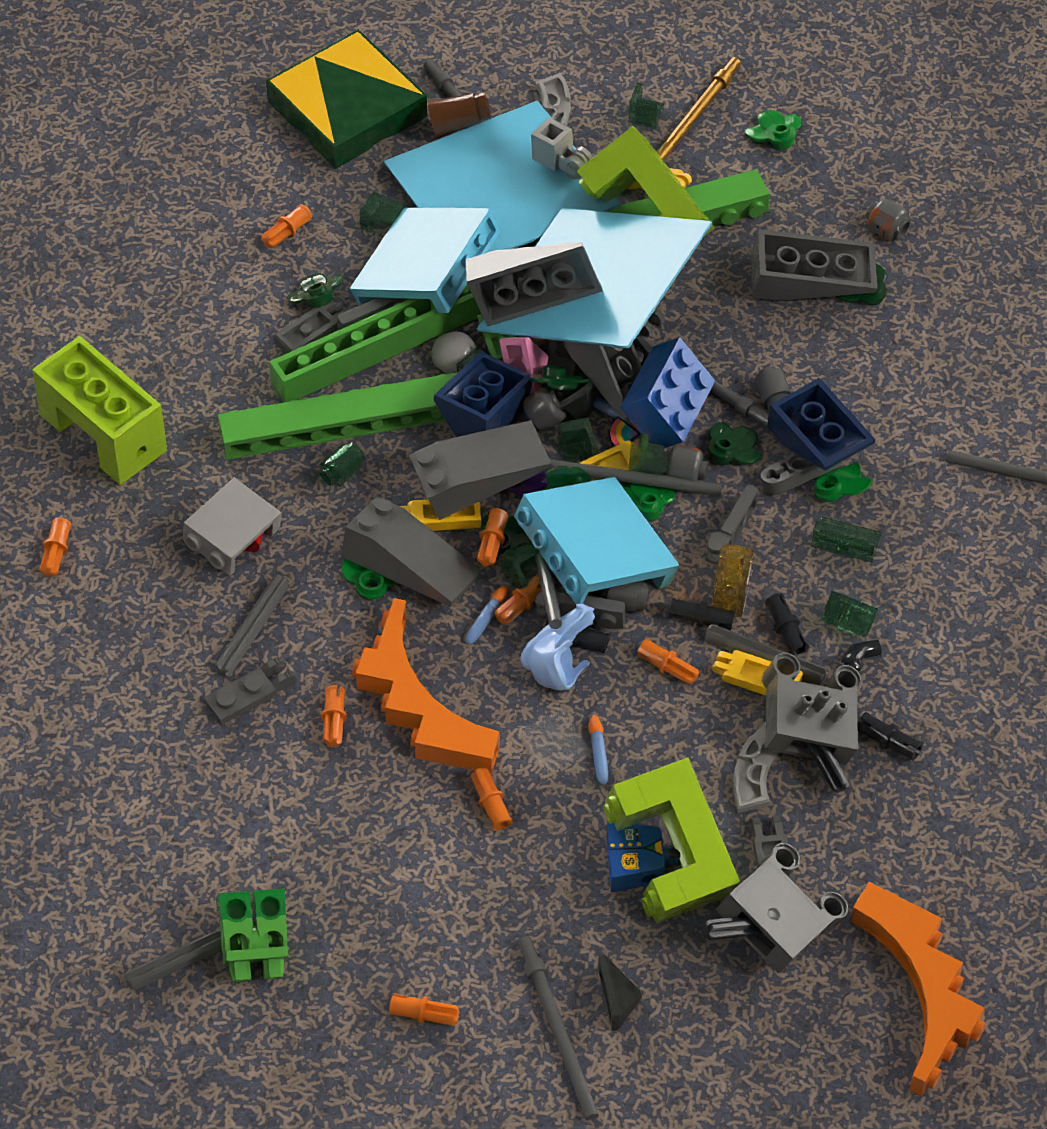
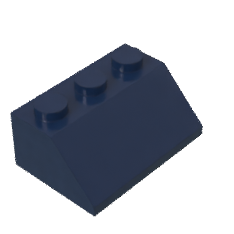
[433,352,532,437]

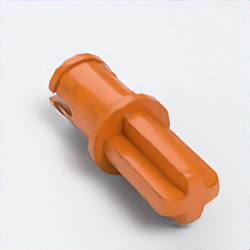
[261,204,312,248]
[477,508,509,567]
[39,518,72,577]
[494,573,542,625]
[637,638,699,685]
[321,685,347,748]
[471,768,513,831]
[389,993,459,1026]

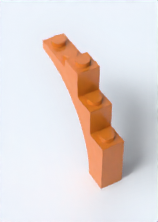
[352,598,500,774]
[851,882,986,1096]

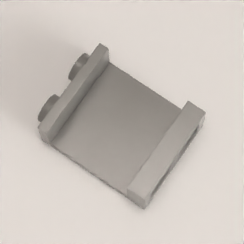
[183,477,282,576]

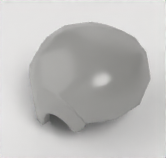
[430,331,479,374]

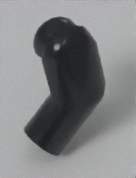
[841,639,882,672]

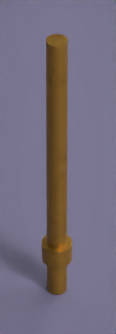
[657,57,741,161]

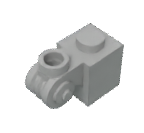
[531,118,593,179]

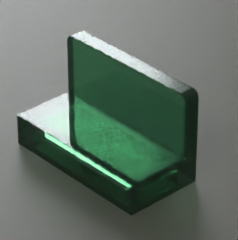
[811,517,881,563]

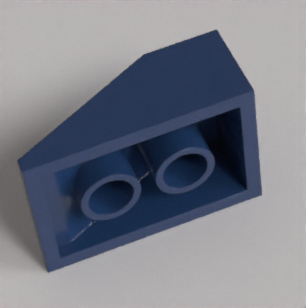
[767,377,875,471]

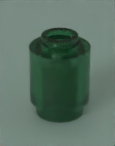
[319,442,365,487]

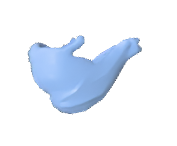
[520,603,595,690]

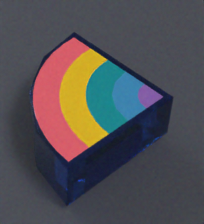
[609,416,640,448]

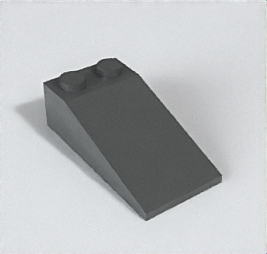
[751,229,877,301]
[466,242,603,327]
[563,341,642,421]
[409,420,553,520]
[341,496,482,607]

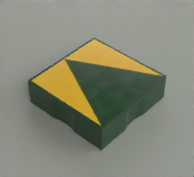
[266,29,428,169]

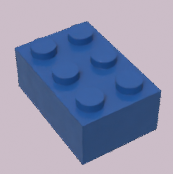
[620,337,715,451]

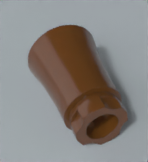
[427,91,492,139]

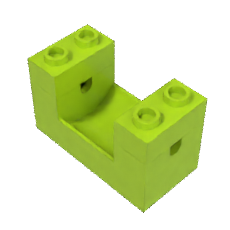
[577,126,715,236]
[32,336,167,485]
[603,757,740,923]

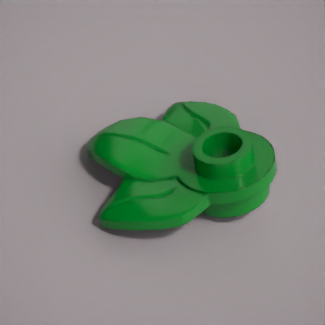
[744,110,802,149]
[814,462,872,502]
[623,483,675,521]
[342,559,399,600]

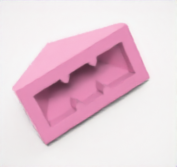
[499,337,549,394]

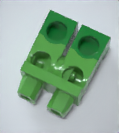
[215,888,289,983]

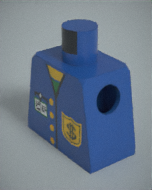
[606,822,681,892]

